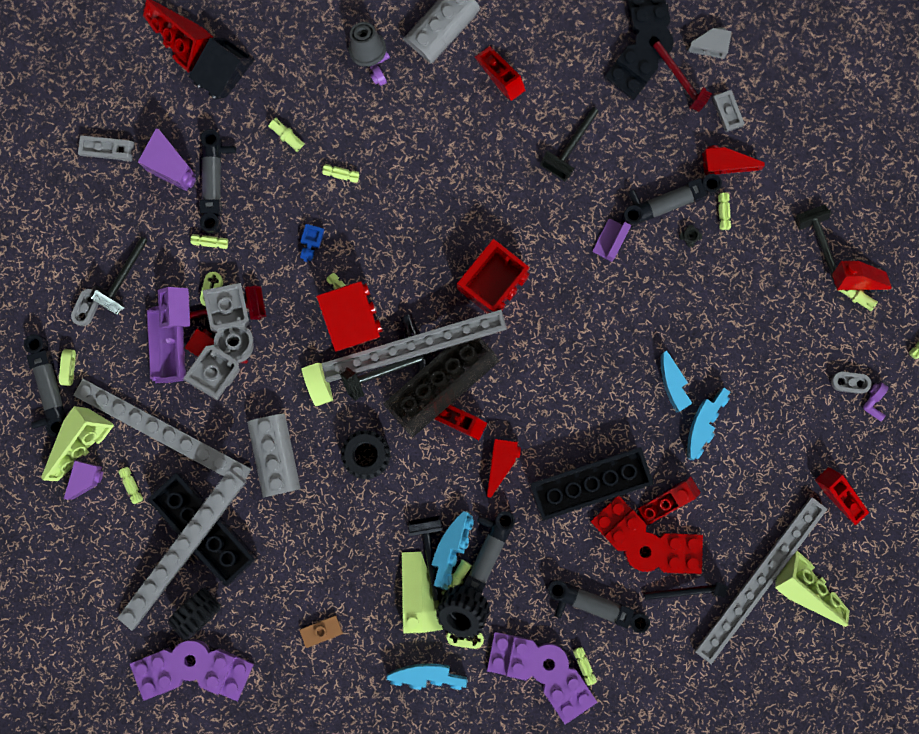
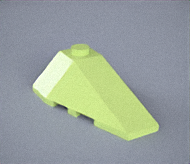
[41,406,114,481]
[775,551,850,627]
[402,552,443,633]

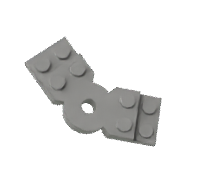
[183,283,254,400]

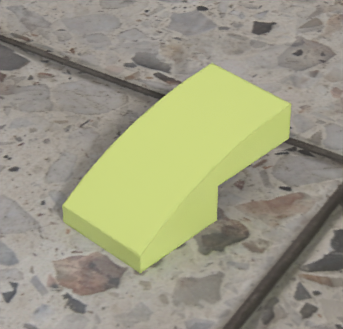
[301,363,333,406]

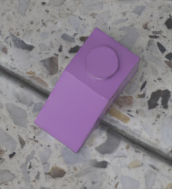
[64,461,103,500]

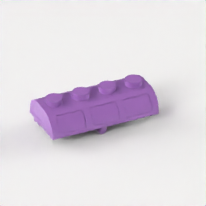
[147,306,186,383]

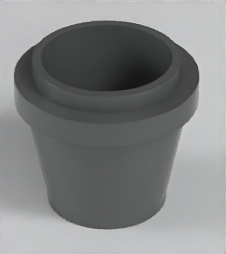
[349,22,386,67]

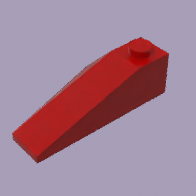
[143,0,213,72]

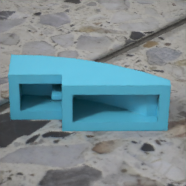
[661,351,692,413]

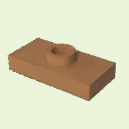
[299,615,343,648]

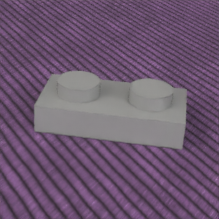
[712,90,745,132]

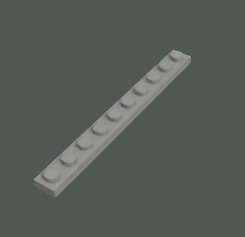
[322,310,507,382]
[73,379,251,480]
[117,469,247,631]
[694,497,827,664]

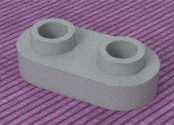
[71,289,99,326]
[831,372,871,394]

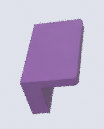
[593,219,631,262]
[158,287,190,329]

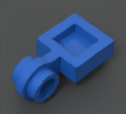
[300,224,325,262]

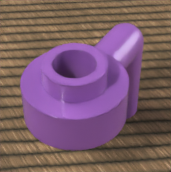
[369,51,390,86]
[863,382,888,421]

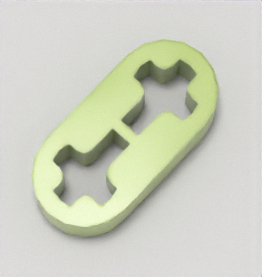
[200,272,223,307]
[59,349,76,386]
[447,631,484,649]

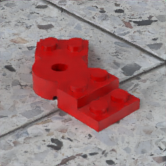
[590,496,703,574]

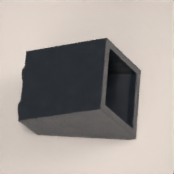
[189,38,255,99]

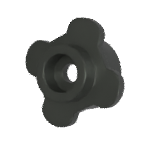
[679,225,702,248]

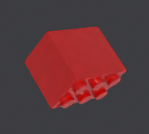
[457,239,530,314]
[316,280,382,352]

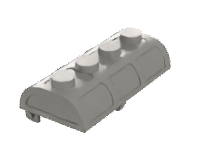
[403,0,480,64]
[247,414,301,498]

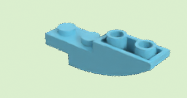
[687,388,730,460]
[432,511,474,590]
[387,663,467,690]

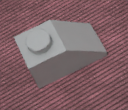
[688,27,732,59]

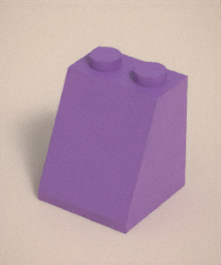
[138,128,196,191]

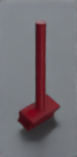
[653,41,712,112]
[190,286,267,320]

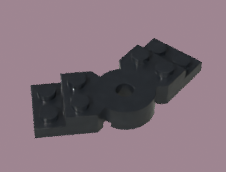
[604,0,673,100]

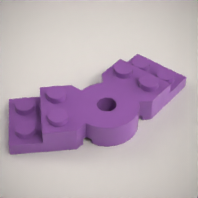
[487,632,598,724]
[130,639,254,701]

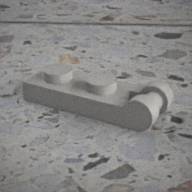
[78,136,134,162]

